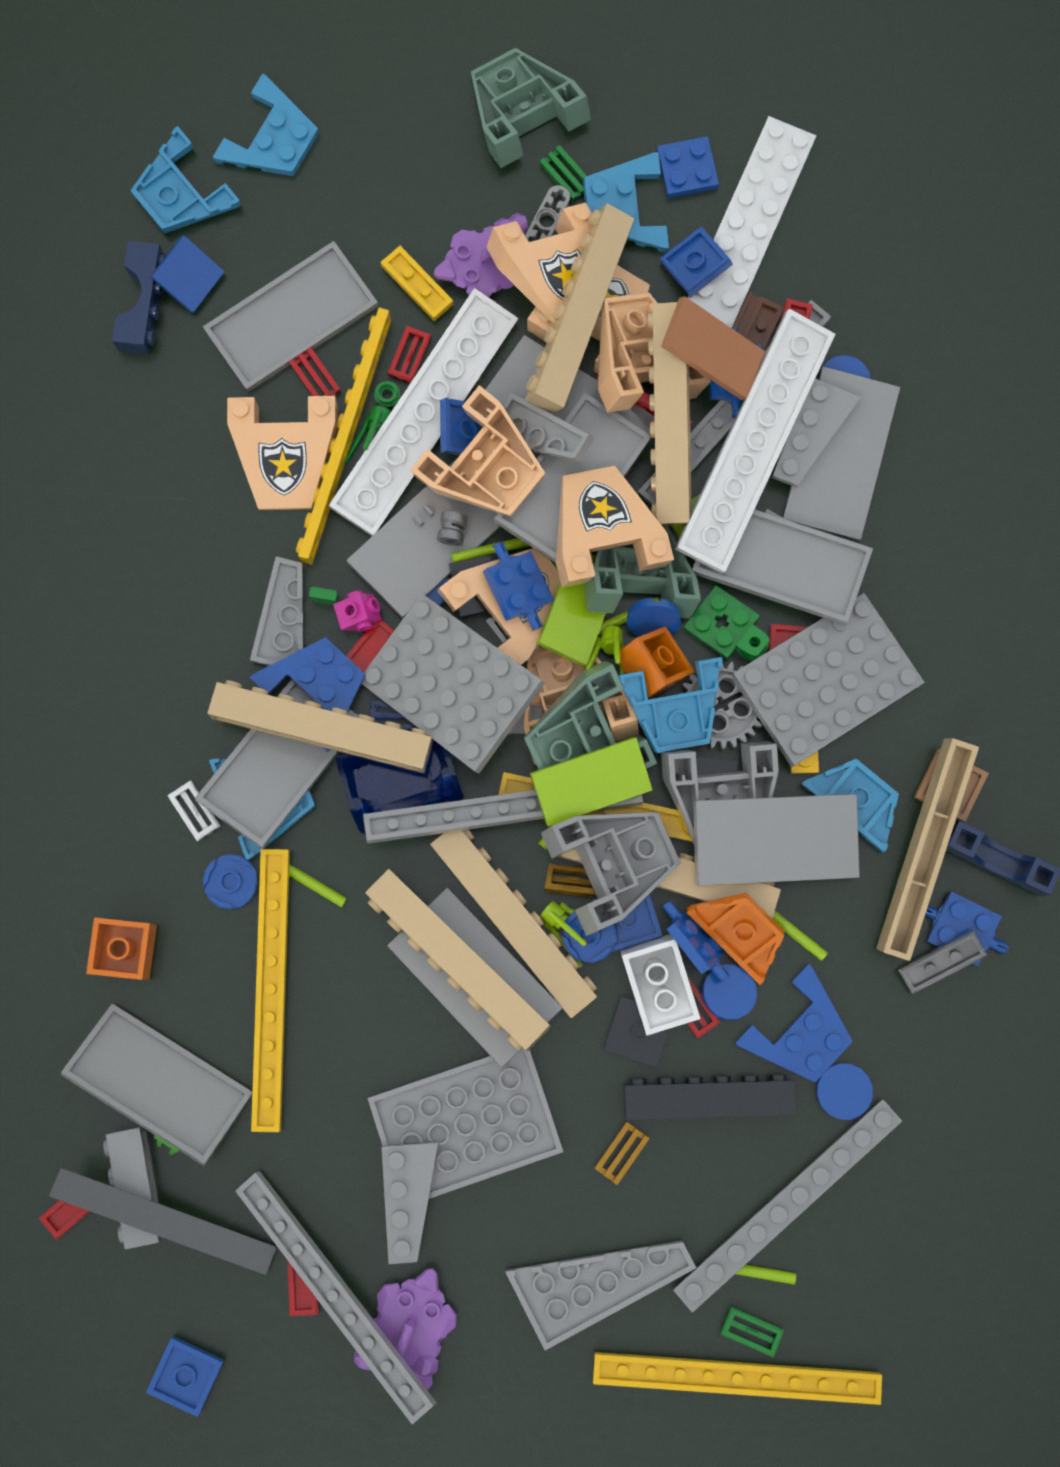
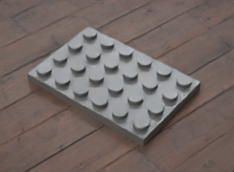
[731,593,925,767]
[362,594,545,773]
[367,1048,564,1199]

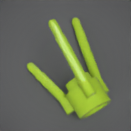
[586,626,626,674]
[540,901,587,968]

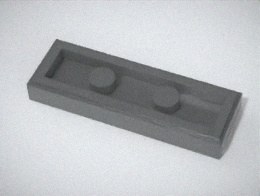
[898,929,987,994]

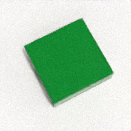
[309,586,340,606]

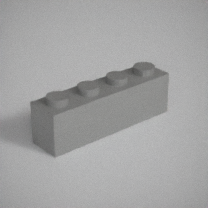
[103,1126,164,1249]

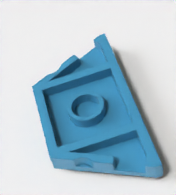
[801,759,899,853]

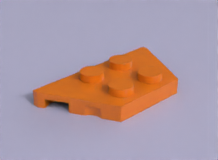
[687,893,784,985]

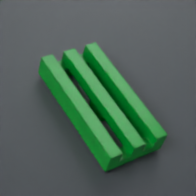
[540,145,587,202]
[720,1305,784,1358]

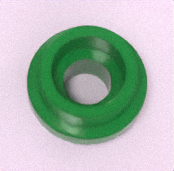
[374,381,401,408]

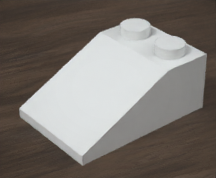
[620,934,700,1035]

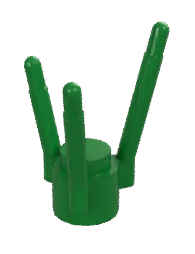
[345,405,391,464]

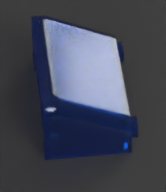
[335,739,464,834]

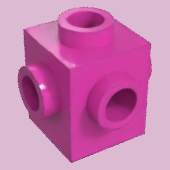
[333,590,381,632]

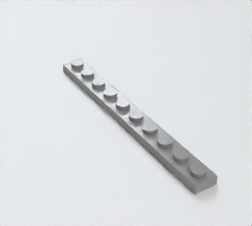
[637,300,831,507]
[363,790,643,844]
[673,1099,902,1313]
[236,1171,437,1424]

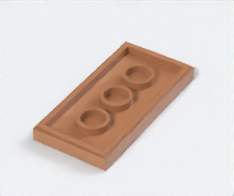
[661,296,765,400]

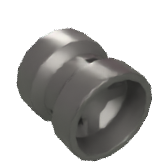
[437,511,468,546]

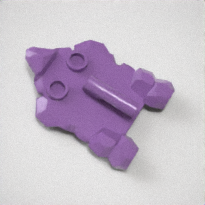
[434,213,528,298]
[354,1268,457,1390]

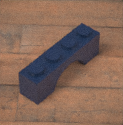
[112,241,166,354]
[946,821,1060,896]

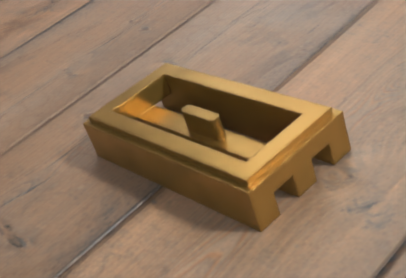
[544,863,598,899]
[594,1121,650,1185]

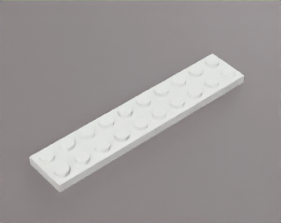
[688,116,816,328]
[328,288,518,536]
[675,309,835,573]

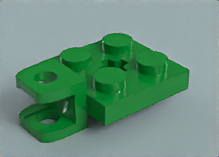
[684,585,769,662]

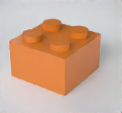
[620,626,695,699]
[86,917,157,980]

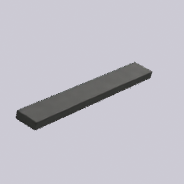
[49,1168,277,1275]

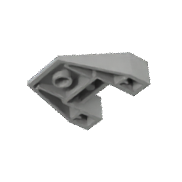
[661,741,779,843]
[541,812,681,936]

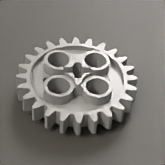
[682,662,762,750]

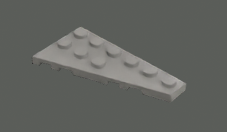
[505,1240,696,1350]

